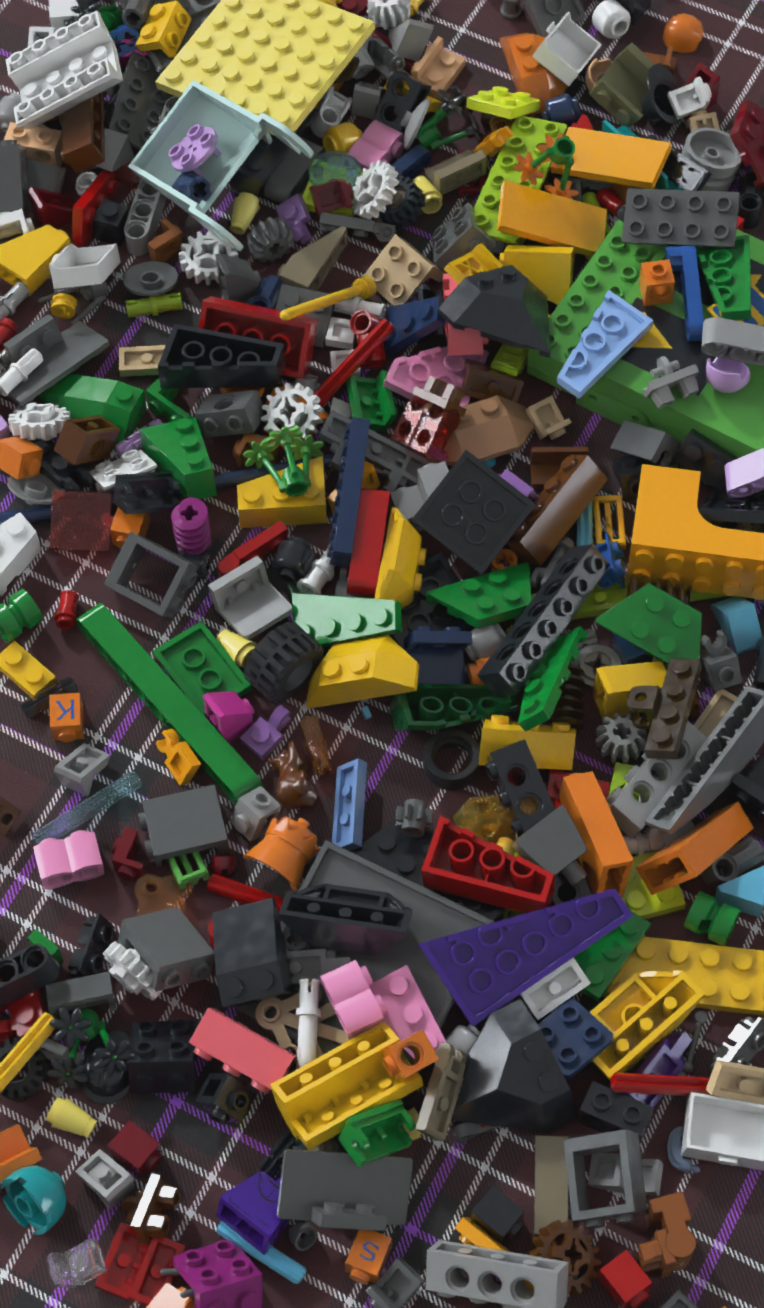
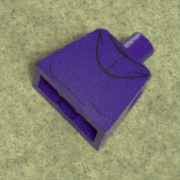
[216,1172,291,1255]

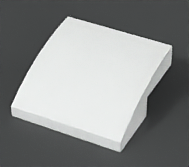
[519,957,591,1020]

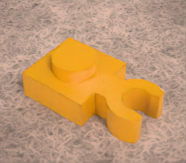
[472,126,514,157]
[156,728,201,785]

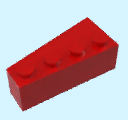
[421,815,555,913]

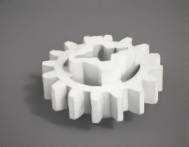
[351,160,399,220]
[179,231,239,285]
[261,383,324,444]
[8,403,70,441]
[103,941,163,1001]

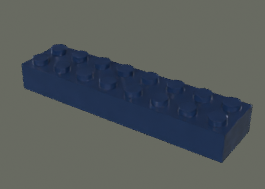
[327,417,370,567]

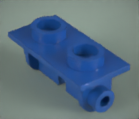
[595,532,627,589]

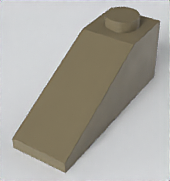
[277,226,348,291]

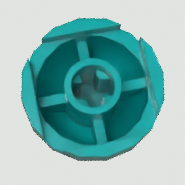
[0,1165,66,1235]

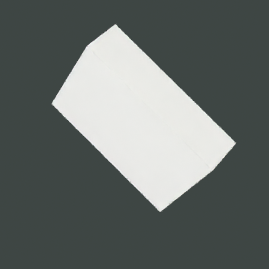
[532,12,602,86]
[49,243,120,289]
[681,1092,764,1171]

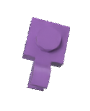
[275,194,312,245]
[240,705,291,761]

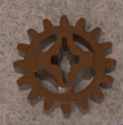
[529,1220,601,1296]

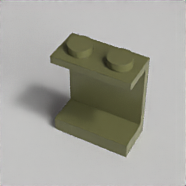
[589,43,655,128]

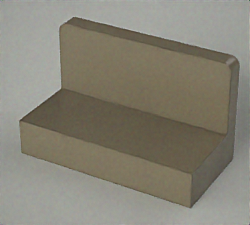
[425,150,487,195]

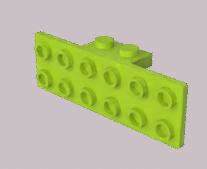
[473,116,567,244]

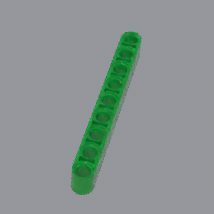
[75,603,263,805]

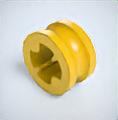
[50,293,77,319]

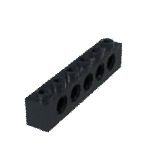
[477,544,610,696]
[485,739,592,906]

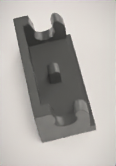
[610,420,681,467]
[46,971,117,1019]

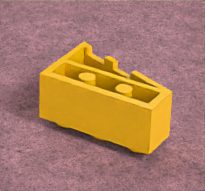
[237,456,327,528]
[478,715,576,770]

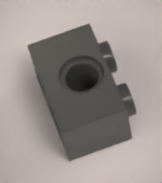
[195,390,267,438]

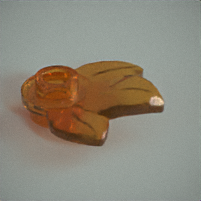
[134,874,193,917]

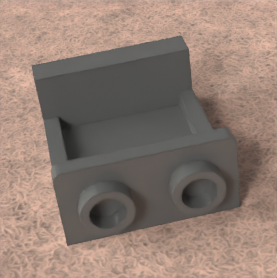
[138,784,230,868]
[118,906,215,992]

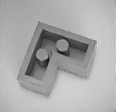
[390,461,449,531]

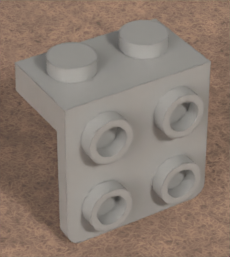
[208,556,293,640]

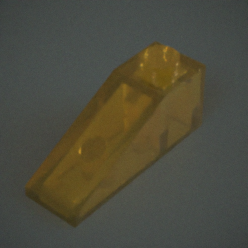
[453,796,536,842]

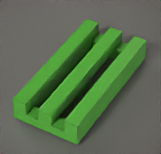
[166,852,210,890]

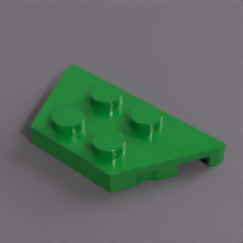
[426,562,532,629]
[594,583,702,665]

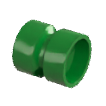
[0,589,44,643]
[683,891,741,946]

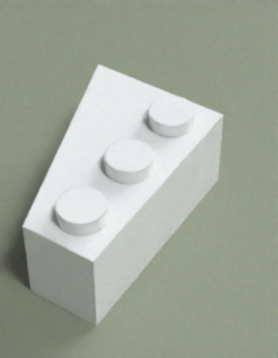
[0,512,41,596]

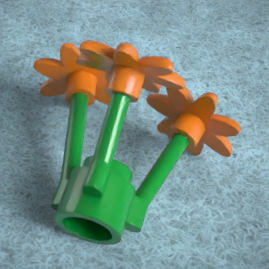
[513,134,579,199]

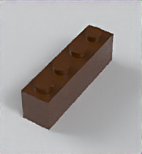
[61,91,105,173]
[506,455,608,565]

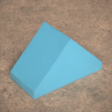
[711,596,762,655]
[715,866,764,918]

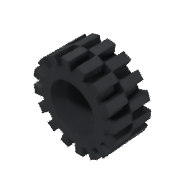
[0,1038,49,1101]

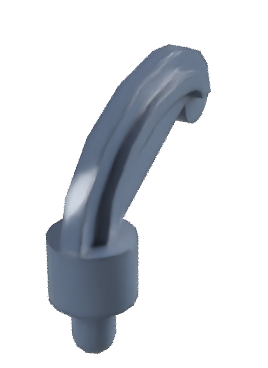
[667,1127,700,1174]

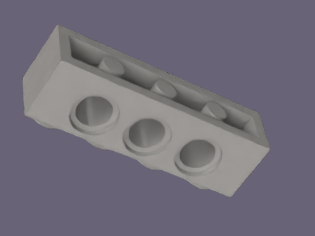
[606,721,707,838]
[425,1240,569,1308]

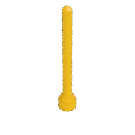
[280,276,376,321]

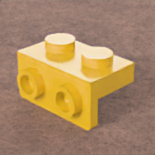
[135,1,192,58]

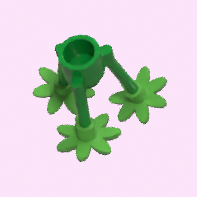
[243,426,324,497]

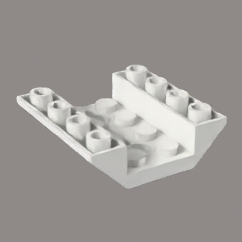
[6,10,123,130]

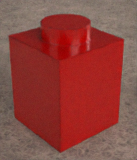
[598,1249,652,1308]

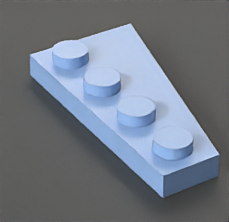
[557,290,653,399]

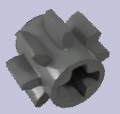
[395,799,433,837]

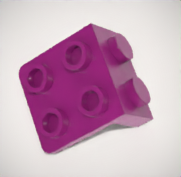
[173,1240,262,1308]

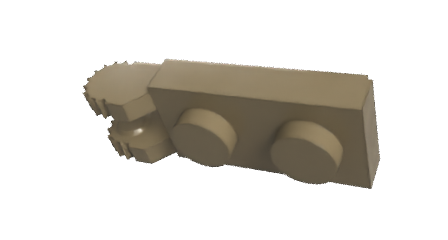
[415,1042,467,1141]

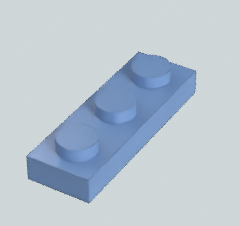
[332,758,367,851]

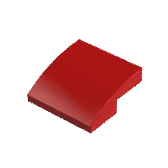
[94,1222,185,1307]

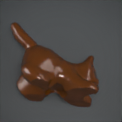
[266,741,319,827]

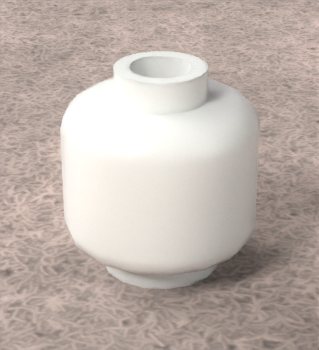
[592,0,631,39]

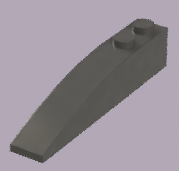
[644,686,764,834]

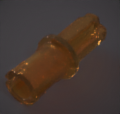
[300,715,333,776]

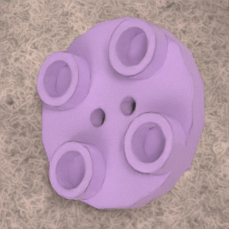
[168,124,222,176]

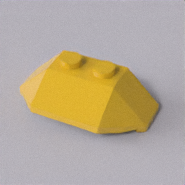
[374,507,427,609]
[306,634,420,709]
[590,970,705,1080]

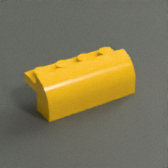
[270,1021,424,1150]

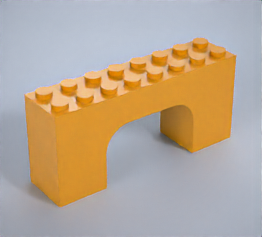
[626,464,764,600]

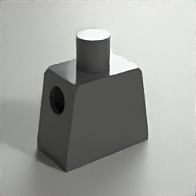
[511,804,587,887]

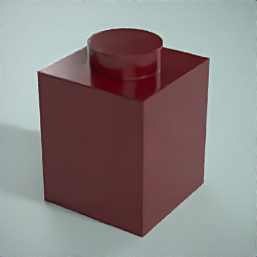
[108,1120,163,1179]

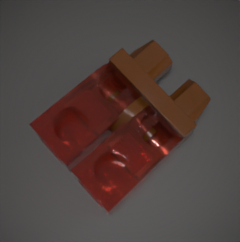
[391,375,467,462]

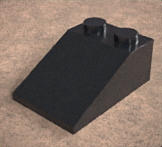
[212,898,295,1007]

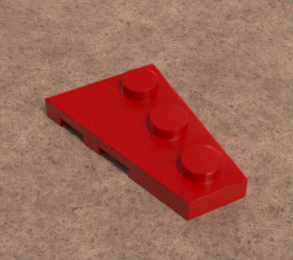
[72,169,118,248]

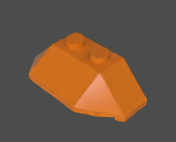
[500,33,569,117]

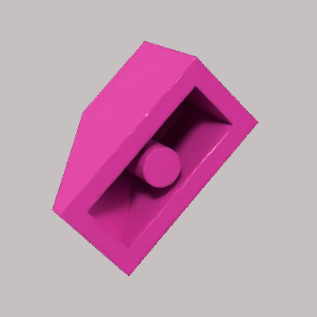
[202,691,255,743]

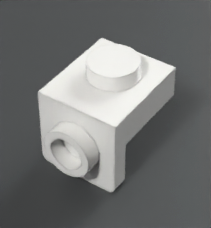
[667,77,712,120]
[0,209,35,239]

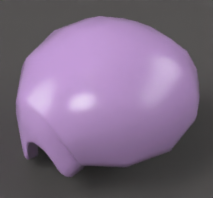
[706,357,750,393]

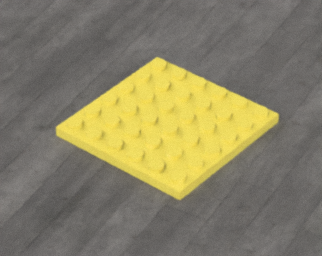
[155,0,375,136]

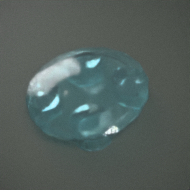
[308,151,362,187]

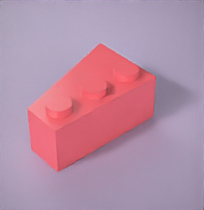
[443,273,488,356]
[189,1008,297,1094]

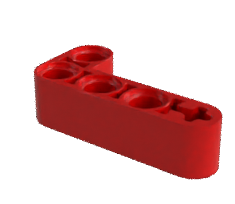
[346,488,390,598]

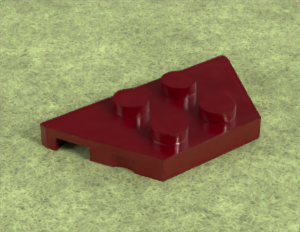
[730,100,764,189]

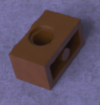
[54,415,121,465]

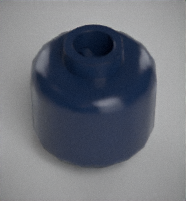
[541,93,581,129]

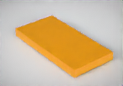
[550,127,672,189]
[497,180,607,257]

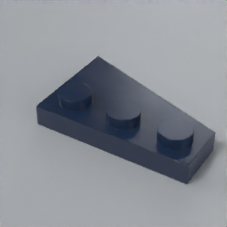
[383,296,446,358]

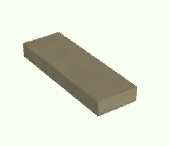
[534,1136,569,1238]

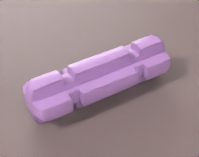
[115,419,163,458]

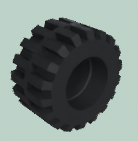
[244,622,323,704]

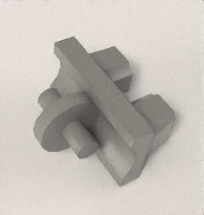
[642,356,699,409]

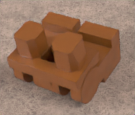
[636,1191,696,1278]

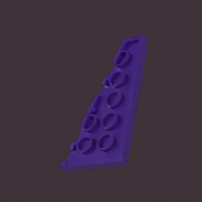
[417,889,633,1026]

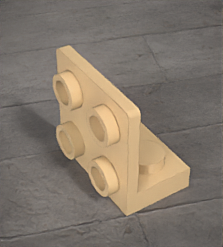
[363,234,445,306]

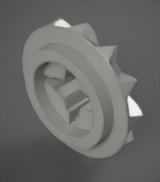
[573,644,621,689]

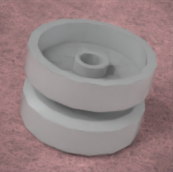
[681,127,741,192]

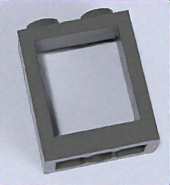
[104,532,199,619]
[564,1129,648,1229]

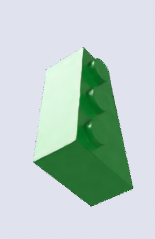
[140,417,217,499]

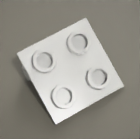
[89,449,158,494]

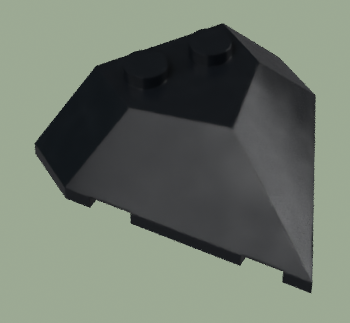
[438,265,551,358]
[451,999,578,1133]

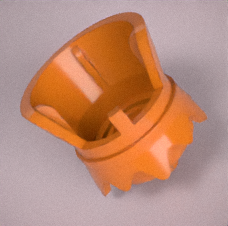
[243,817,321,892]

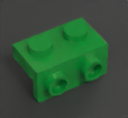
[346,370,397,432]

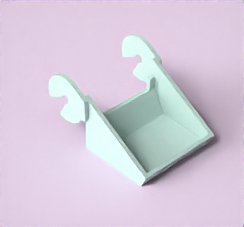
[128,80,314,252]

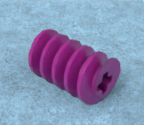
[171,497,212,555]

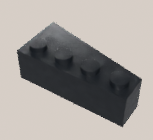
[230,108,318,197]
[158,324,285,388]

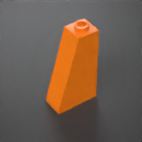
[559,771,634,898]
[636,802,754,895]

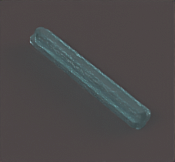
[32,771,142,845]

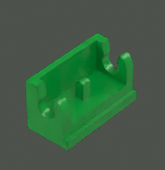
[338,1099,416,1167]

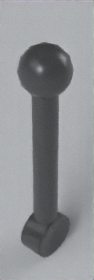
[682,1011,708,1073]

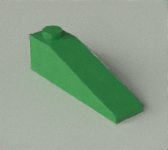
[37,373,147,450]

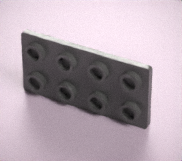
[104,51,172,151]
[622,188,740,248]
[0,314,110,406]
[277,1149,413,1231]

